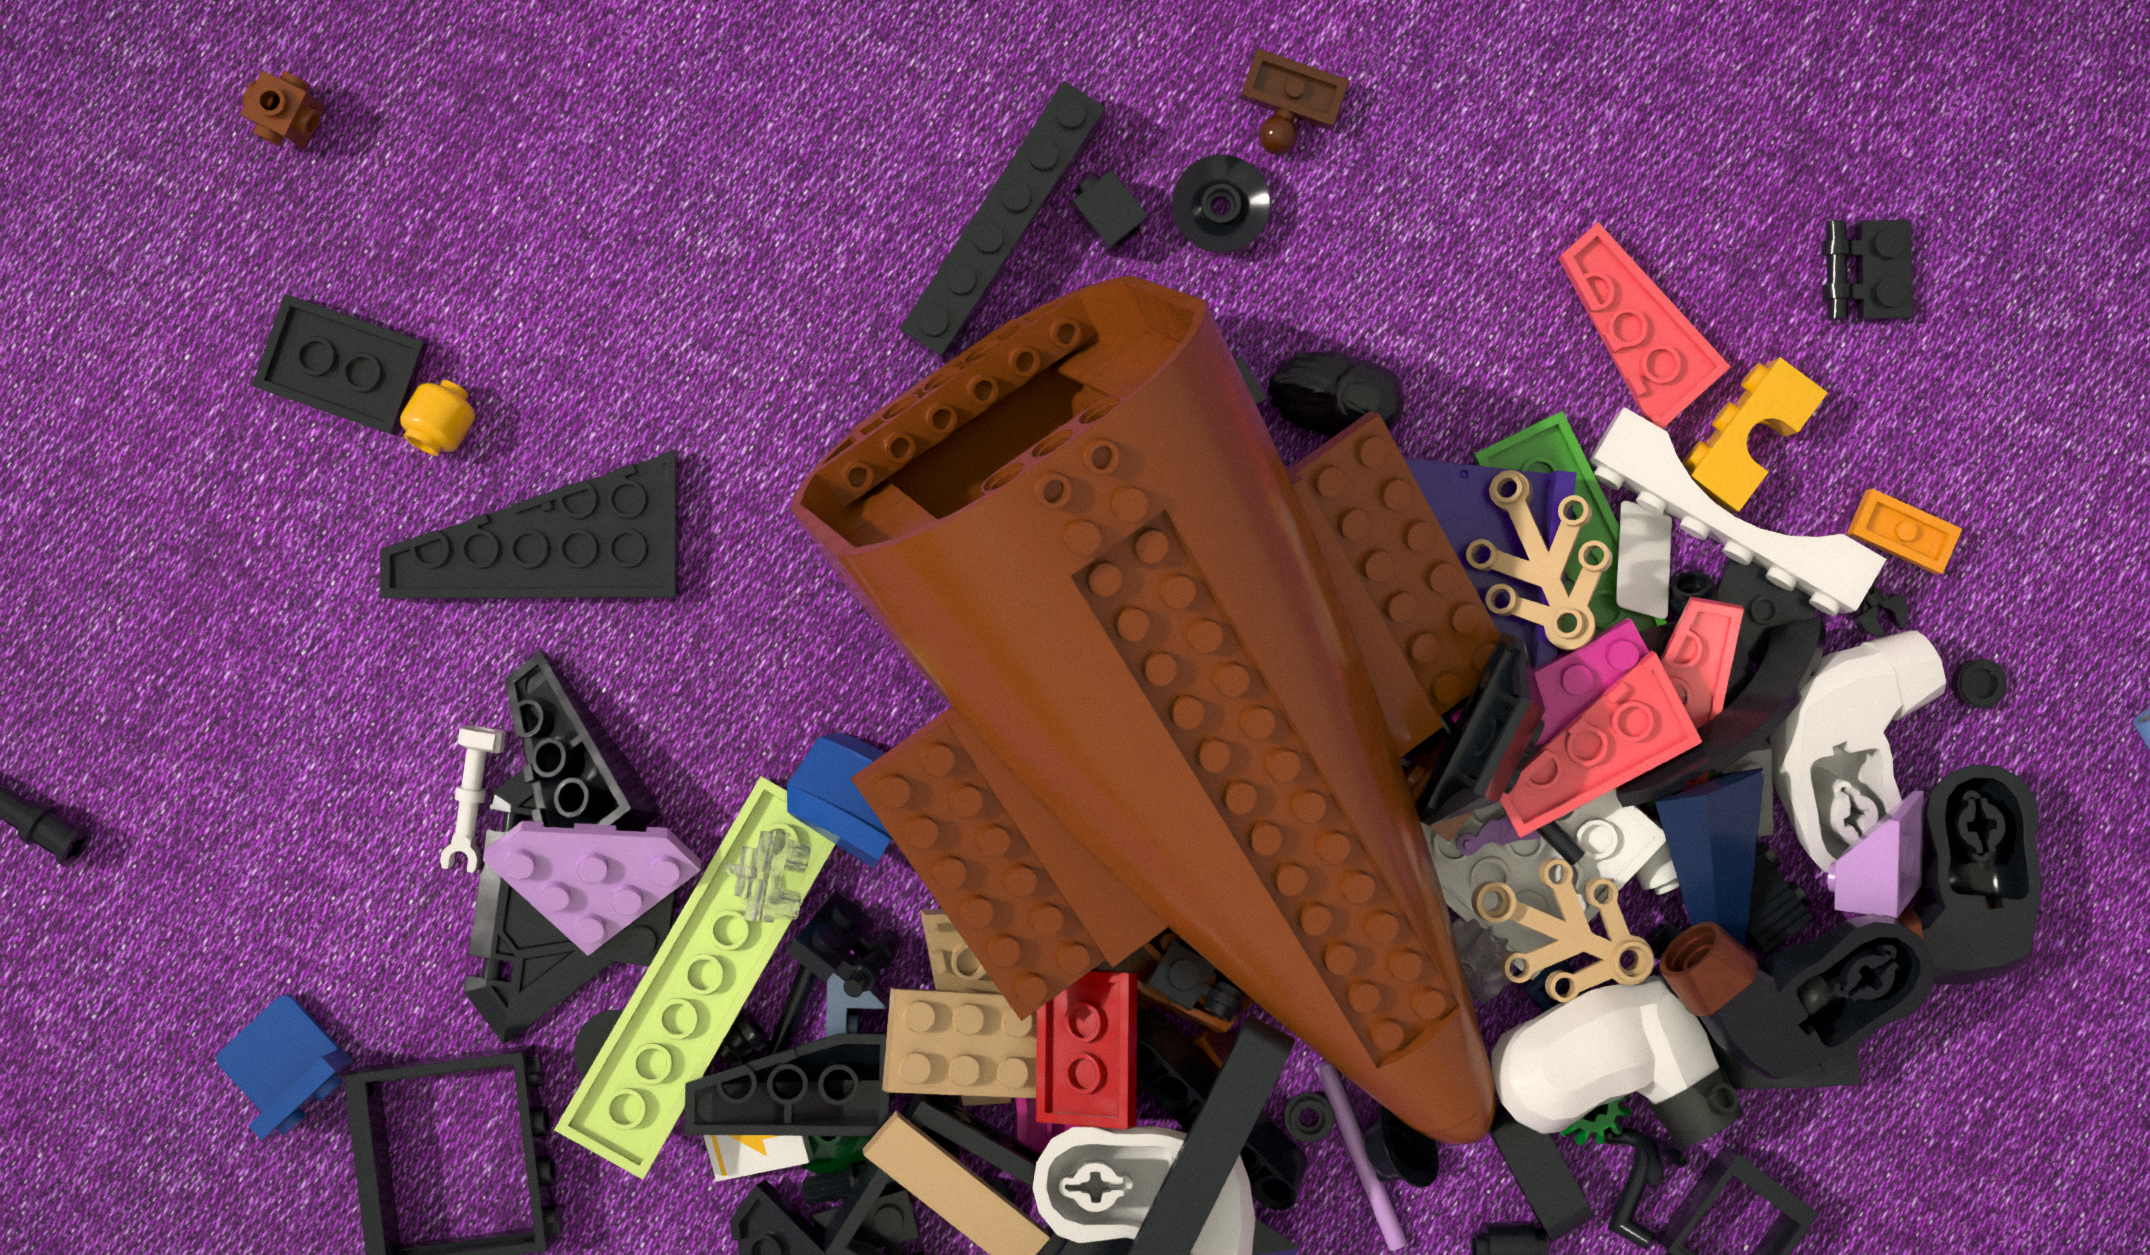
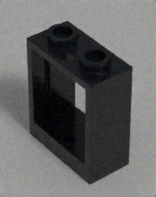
[1655,1144,1819,1255]

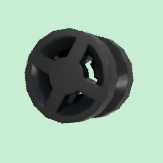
[718,1008,771,1067]

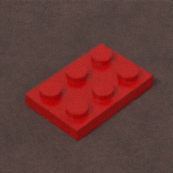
[1036,970,1137,1130]

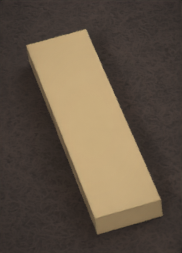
[863,1111,1050,1255]

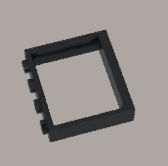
[344,1044,563,1255]
[825,1093,1067,1255]

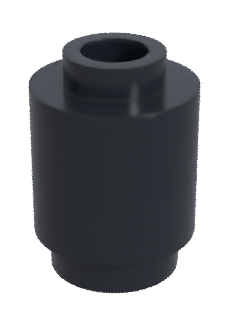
[1471,1222,1548,1255]

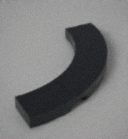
[1616,617,1826,808]

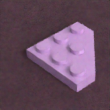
[483,821,701,956]

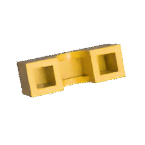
[1682,357,1828,514]

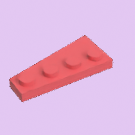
[1558,222,1731,429]
[1660,597,1744,786]

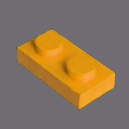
[1846,488,1962,575]

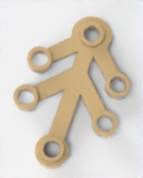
[1466,470,1612,650]
[1471,858,1654,1003]

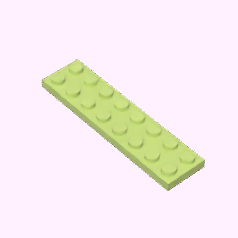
[554,776,836,1180]

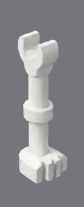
[440,726,506,873]

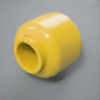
[400,380,475,456]

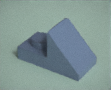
[826,973,890,1037]

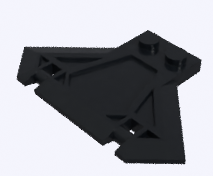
[464,770,678,1044]

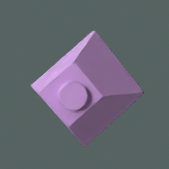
[1827,790,1924,919]

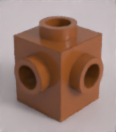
[240,70,325,149]

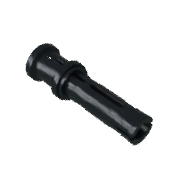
[0,784,92,867]

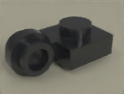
[1144,940,1245,1023]

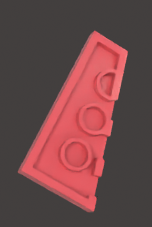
[1499,650,1702,838]

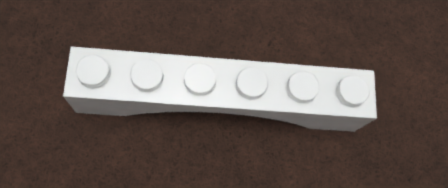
[1588,407,1887,616]

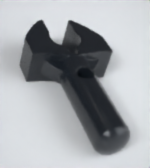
[1851,582,1908,638]

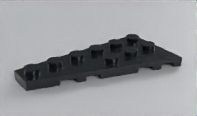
[380,450,679,599]

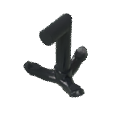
[1604,1128,1687,1250]

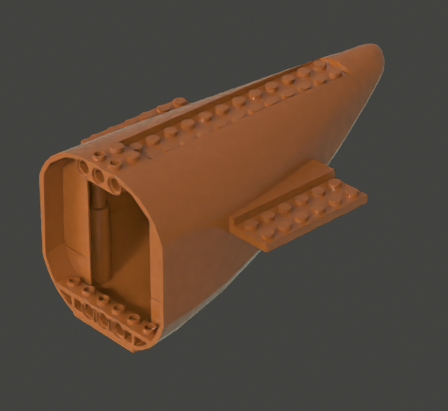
[790,275,1500,1144]

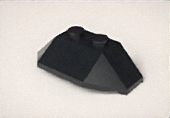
[1415,631,1546,826]

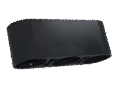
[1488,1105,1595,1243]

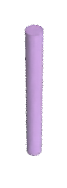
[1315,1061,1407,1251]

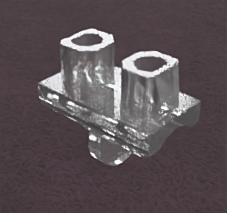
[723,830,811,923]

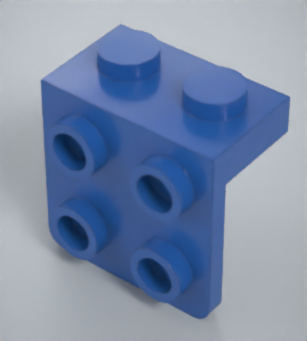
[216,994,354,1140]

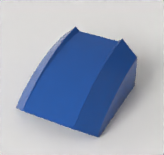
[787,733,893,869]

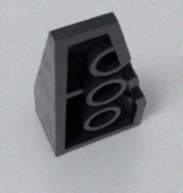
[684,1033,891,1136]

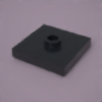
[1716,556,1817,664]

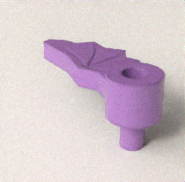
[1455,815,1541,856]

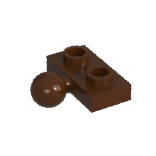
[1239,48,1349,155]

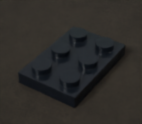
[252,293,428,436]

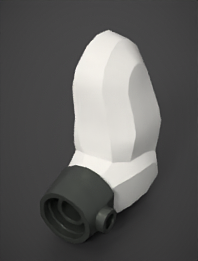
[1491,975,1745,1149]

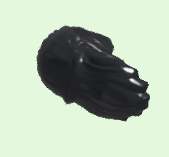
[1267,351,1405,438]

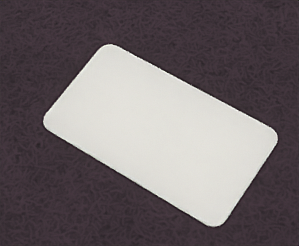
[1616,501,1672,619]

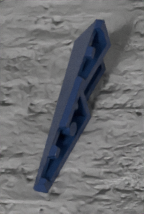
[1655,768,1765,947]

